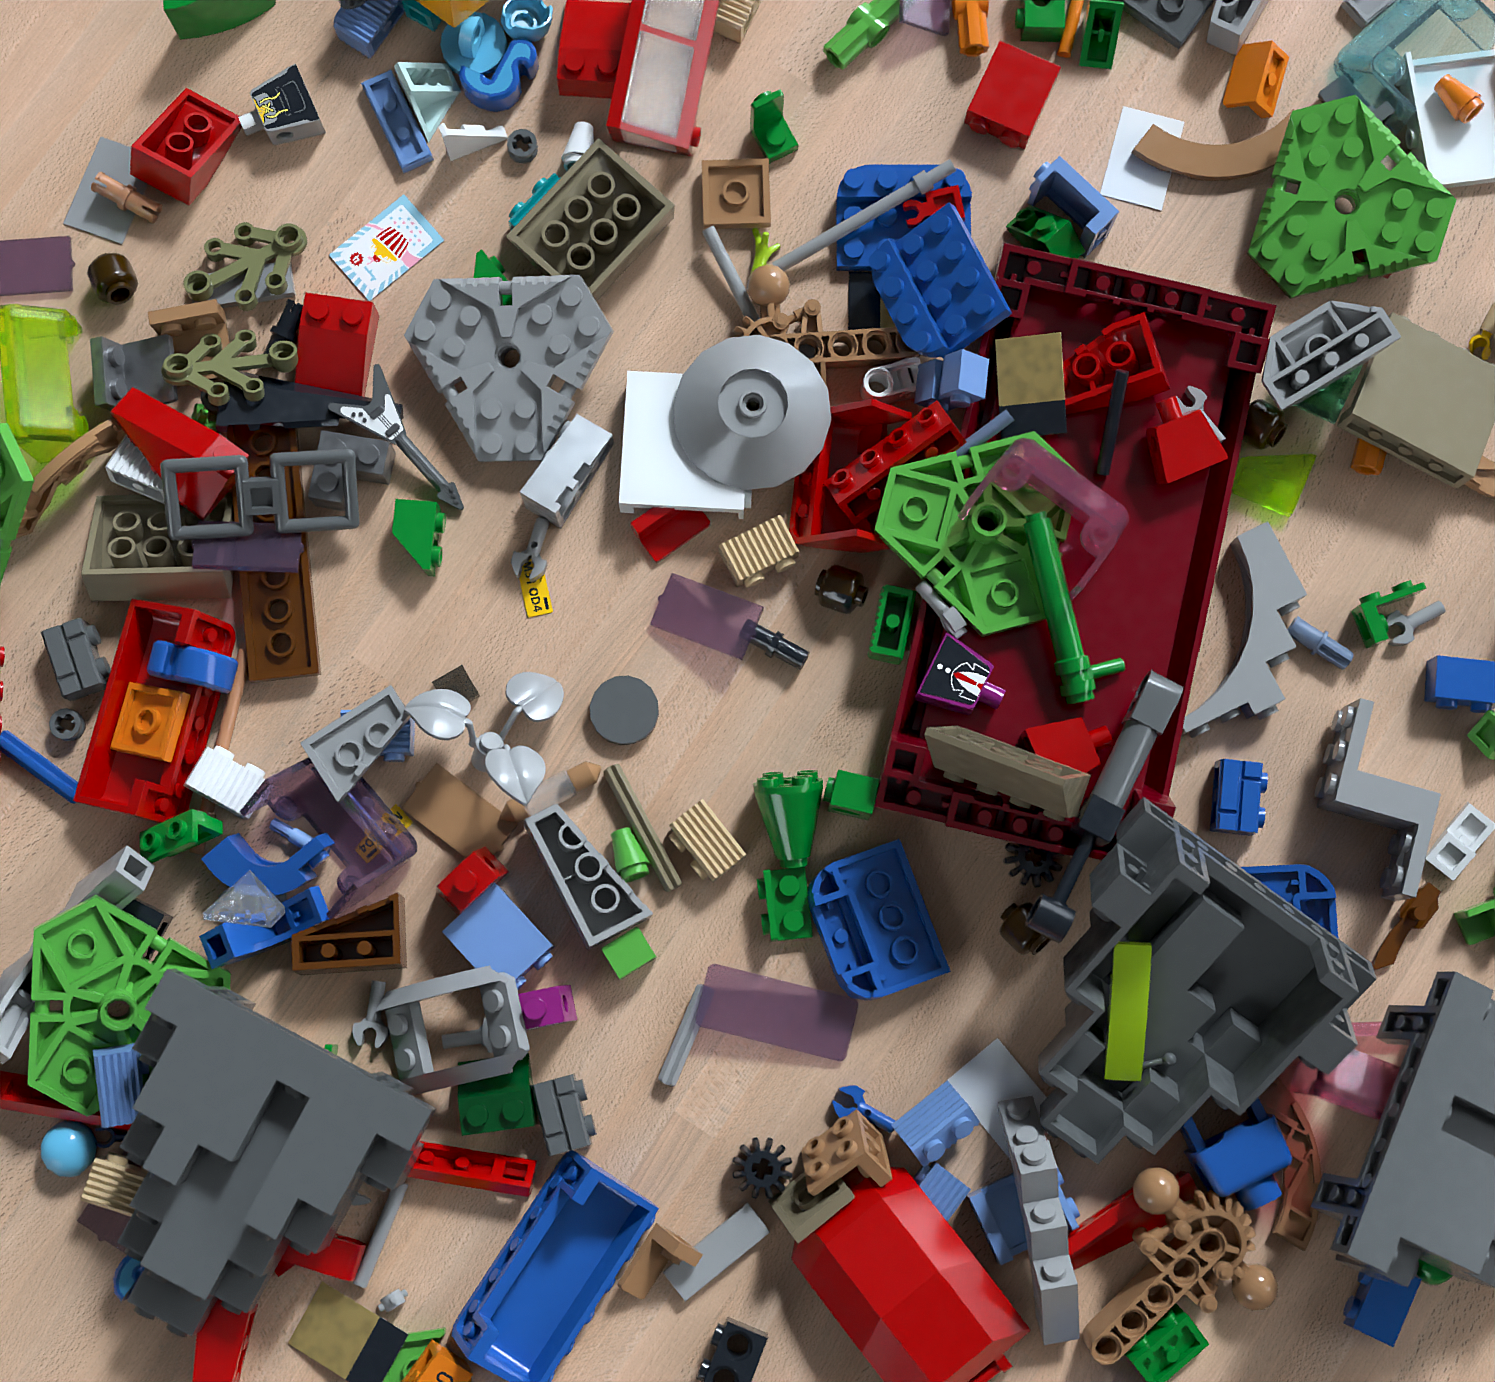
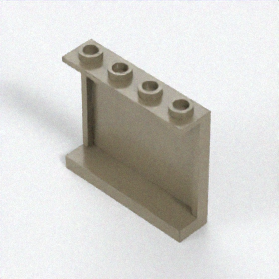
[1337,312,1495,489]

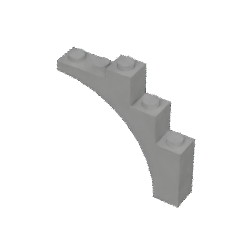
[1181,521,1307,738]
[0,846,155,1064]
[998,1096,1080,1345]

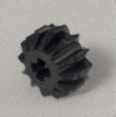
[1003,843,1064,888]
[732,1137,792,1199]

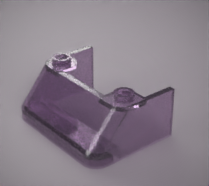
[239,757,417,920]

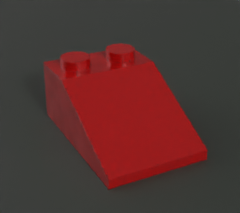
[557,0,631,99]
[130,88,242,206]
[295,292,380,397]

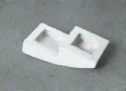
[1425,802,1495,881]

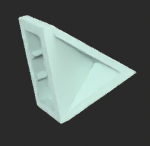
[394,62,461,143]

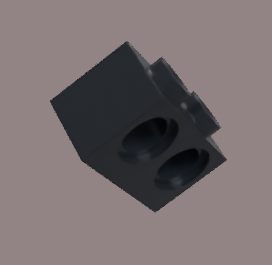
[696,1317,768,1382]

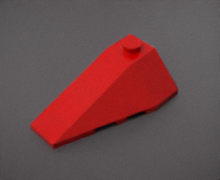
[1063,312,1170,415]
[111,387,249,521]

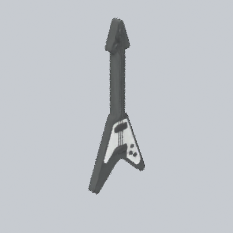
[328,364,464,510]

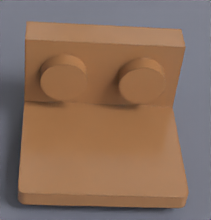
[148,299,230,387]
[801,1109,892,1196]

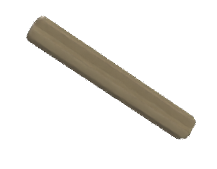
[603,764,682,892]

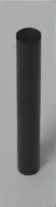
[1095,369,1129,476]

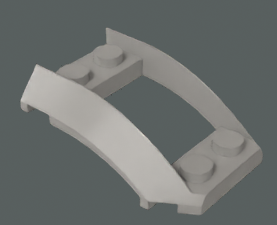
[375,965,530,1096]

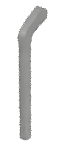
[702,226,815,359]

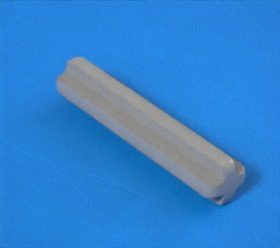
[658,984,714,1086]

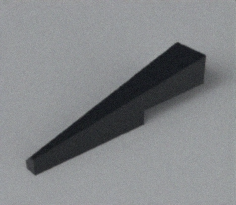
[216,371,404,433]

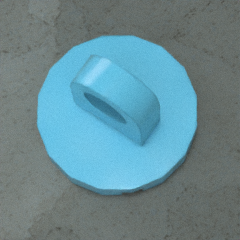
[440,12,508,75]

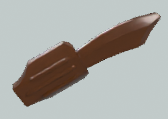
[1373,881,1441,970]

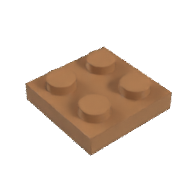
[701,158,771,229]

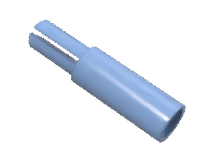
[269,818,331,854]

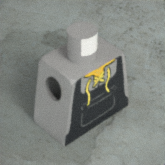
[238,64,326,145]

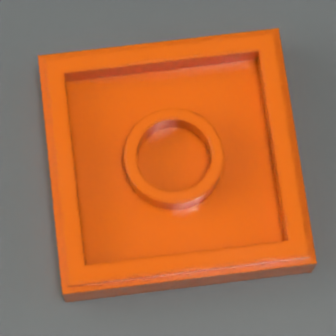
[110,682,191,763]

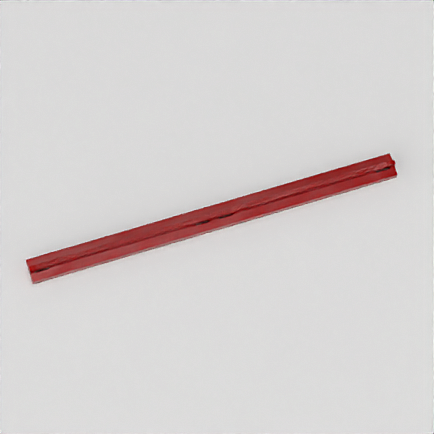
[0,1071,537,1197]

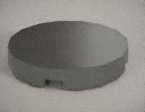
[590,675,659,745]

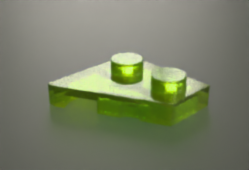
[1231,454,1317,517]

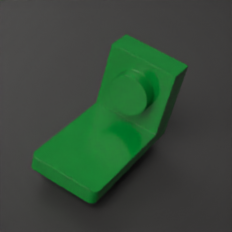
[750,89,798,164]
[1351,580,1427,649]

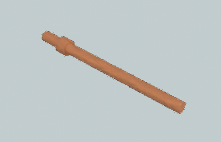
[189,649,248,855]

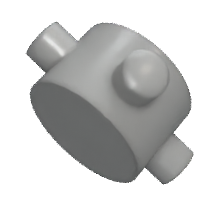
[378,1288,408,1312]

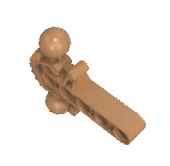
[733,264,921,385]
[1082,1168,1278,1365]

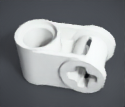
[860,357,921,404]

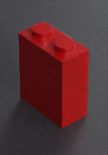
[964,41,1061,150]

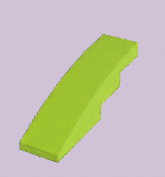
[1104,941,1152,1081]

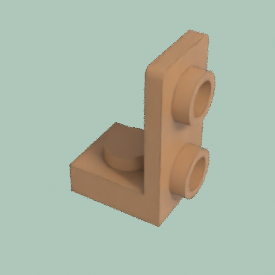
[618,1223,703,1300]

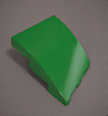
[163,0,276,40]

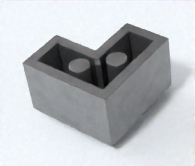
[308,430,396,511]

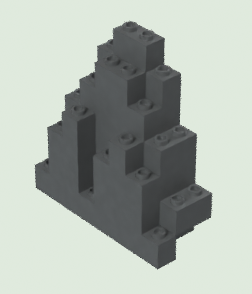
[1038,797,1377,1164]
[117,968,436,1337]
[1310,971,1495,1288]

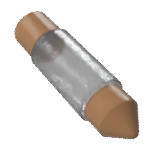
[500,761,601,823]

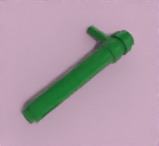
[1023,511,1125,705]

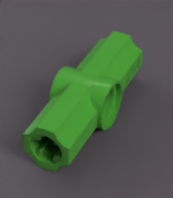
[823,0,914,70]

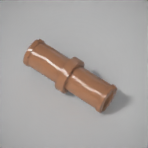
[91,171,163,224]

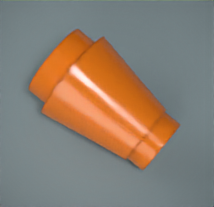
[1434,74,1484,124]

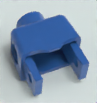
[1180,1098,1292,1211]

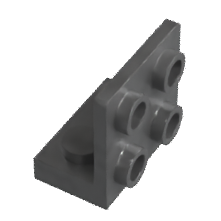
[90,334,178,411]

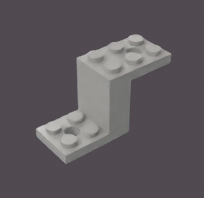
[1315,698,1441,901]

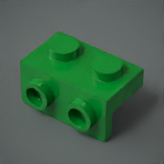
[139,809,223,863]

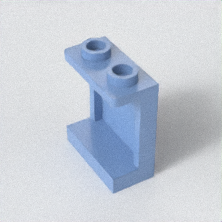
[1027,156,1119,258]
[442,883,555,991]
[966,1167,1080,1265]

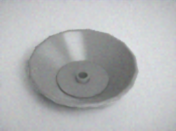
[673,335,831,490]

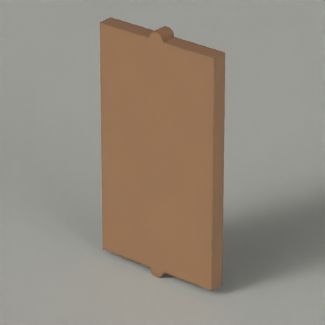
[401,762,518,864]

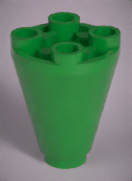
[753,770,823,868]

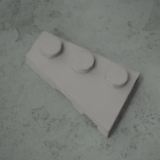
[300,685,411,803]

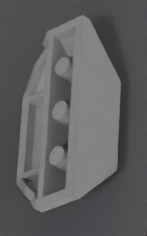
[1261,300,1401,411]

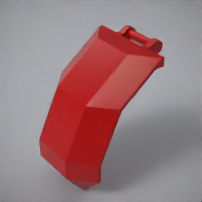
[791,1166,1031,1382]

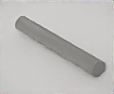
[353,1182,408,1288]

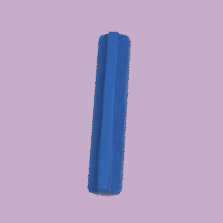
[0,730,78,804]

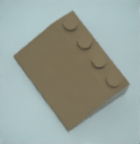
[507,138,675,301]
[81,493,235,601]
[925,725,1091,821]

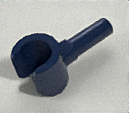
[95,1125,127,1148]

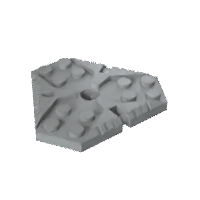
[404,275,614,462]

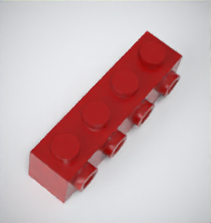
[824,400,967,525]

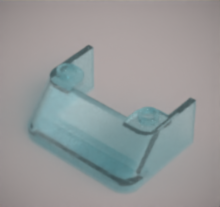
[1334,0,1495,135]

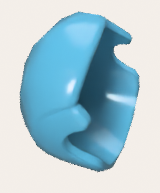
[501,0,553,42]
[40,1120,97,1177]

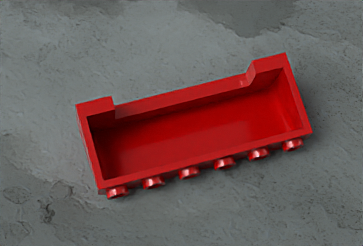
[73,599,236,823]

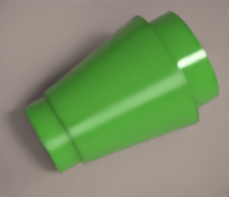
[611,827,650,883]

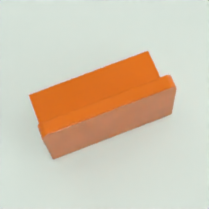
[1222,40,1289,118]

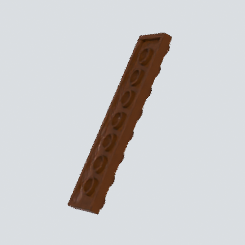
[226,424,321,683]

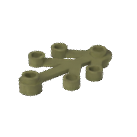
[183,222,308,311]
[161,329,298,406]

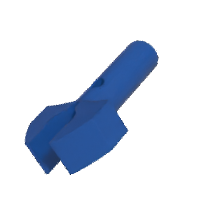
[832,1085,896,1133]

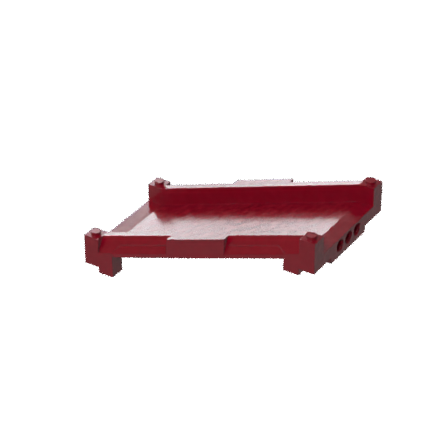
[875,243,1277,860]

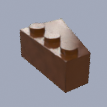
[292,892,407,975]

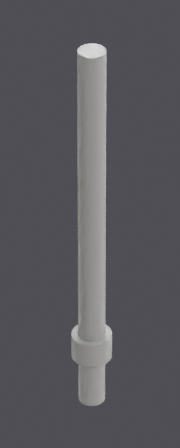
[772,159,956,271]

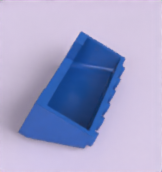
[452,1150,659,1382]

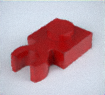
[903,185,965,229]

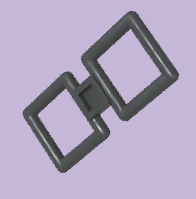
[160,449,360,541]

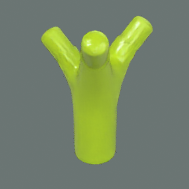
[750,228,781,275]

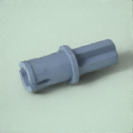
[1287,616,1354,669]

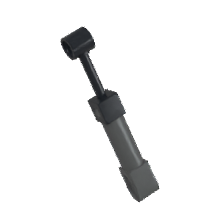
[1025,670,1183,943]

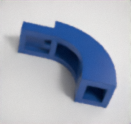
[201,833,335,896]
[199,886,332,969]

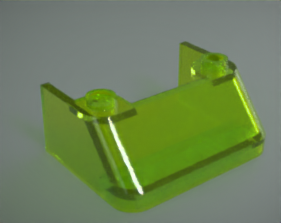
[0,304,88,464]

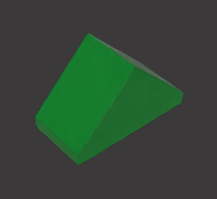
[1079,0,1124,70]

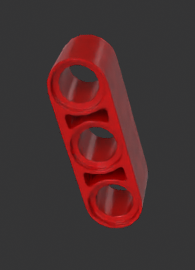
[281,1233,366,1281]

